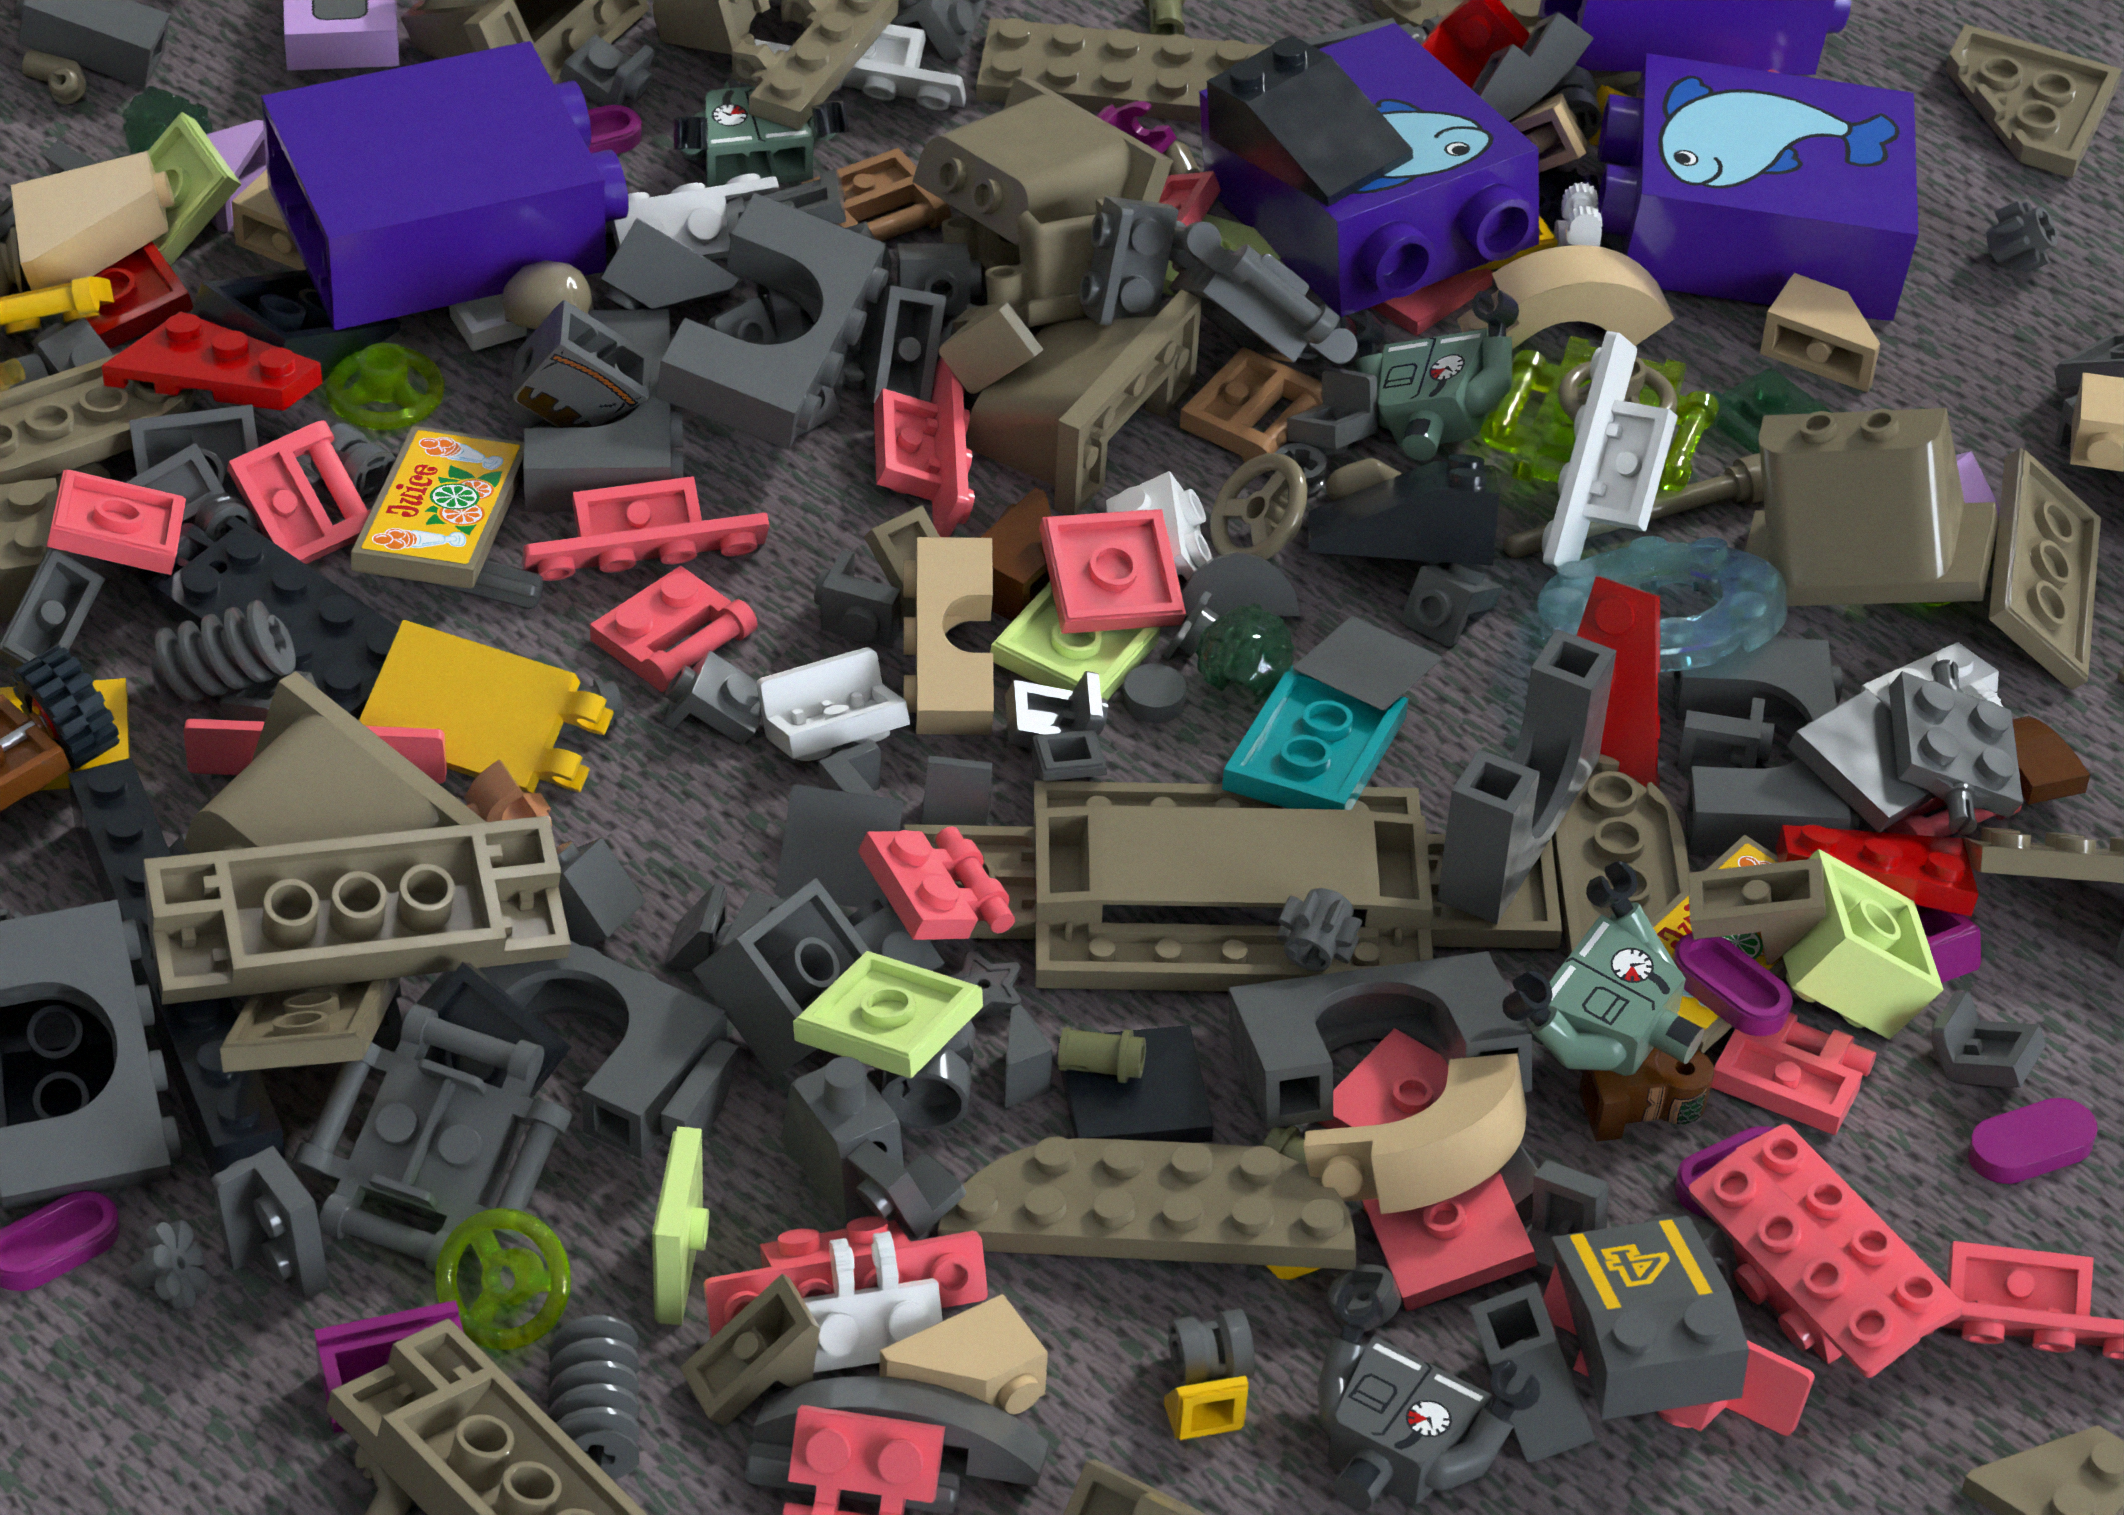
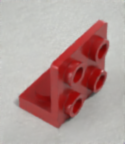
[1421,0,1530,88]

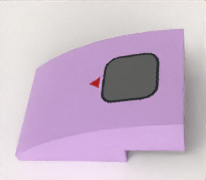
[284,0,399,71]

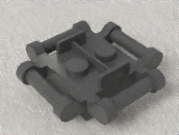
[1168,221,1357,364]
[292,1004,572,1276]

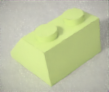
[1782,849,1943,1040]

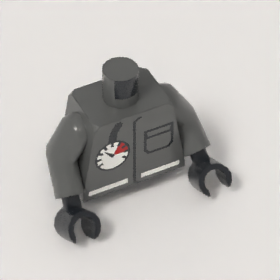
[1317,1285,1541,1510]

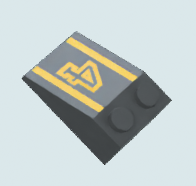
[1551,1216,1749,1420]

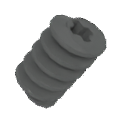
[151,600,296,708]
[548,1315,639,1479]

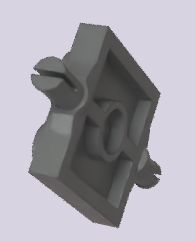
[1889,659,2023,836]

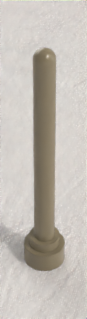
[1503,453,1764,558]

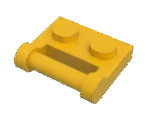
[0,276,114,335]

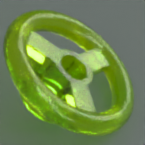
[326,343,445,430]
[435,1208,571,1350]

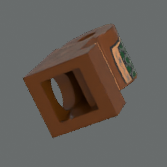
[1578,1047,1714,1142]

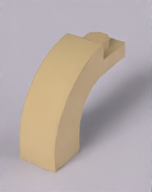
[1457,245,1675,349]
[1304,1053,1527,1214]

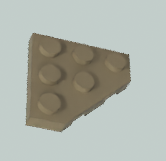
[1946,24,2122,178]

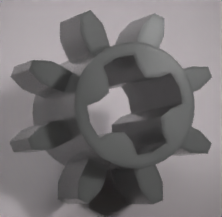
[1986,200,2058,273]
[1276,888,1362,971]

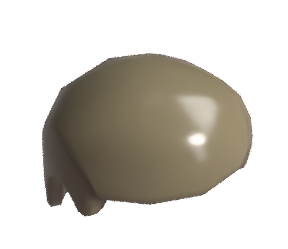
[502,261,594,330]

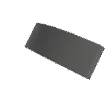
[752,1376,1049,1487]

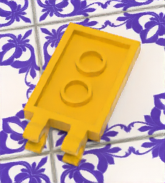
[359,619,614,793]

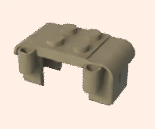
[942,199,1104,328]

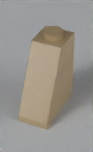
[11,151,174,291]

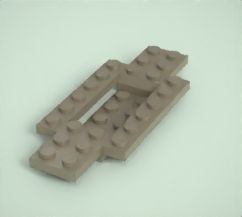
[905,781,1562,991]

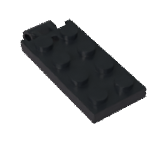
[137,516,399,720]

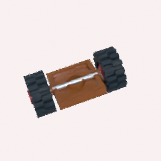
[0,645,120,811]

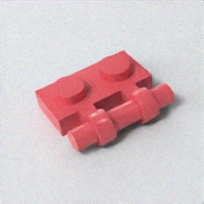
[858,826,1015,940]
[1711,1012,1877,1136]
[782,1405,945,1515]

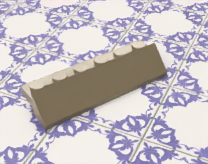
[143,816,571,1005]
[326,1318,648,1515]

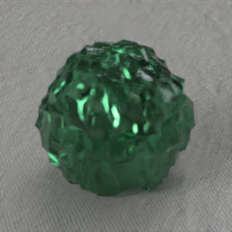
[122,86,213,155]
[1195,603,1295,705]

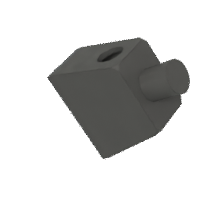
[782,1057,904,1225]

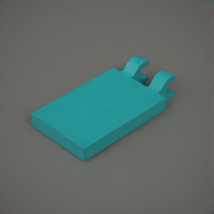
[1222,665,1408,810]

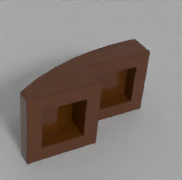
[2012,716,2090,805]

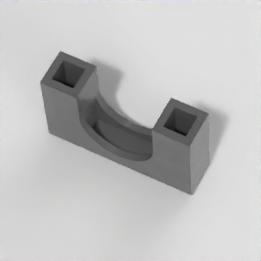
[14,0,170,87]
[656,193,889,450]
[523,310,683,512]
[1437,629,1617,924]
[1672,634,1859,856]
[0,899,182,1212]
[416,941,727,1159]
[1228,951,1532,1129]

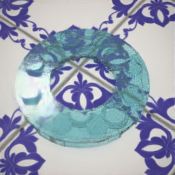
[1537,536,1788,672]

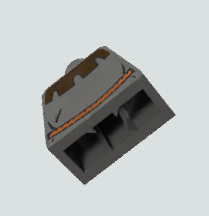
[508,300,652,428]

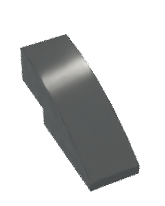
[1470,12,1594,121]

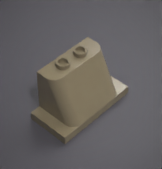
[400,0,650,84]
[912,77,1173,246]
[967,290,1202,515]
[1735,408,1999,607]
[183,671,486,854]

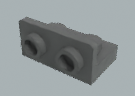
[1079,196,1179,326]
[211,1146,330,1299]

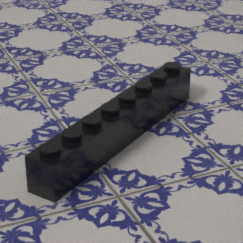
[68,757,286,1177]

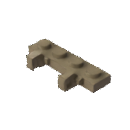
[731,0,898,130]

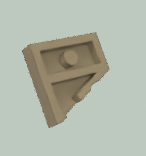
[1961,1425,2124,1515]

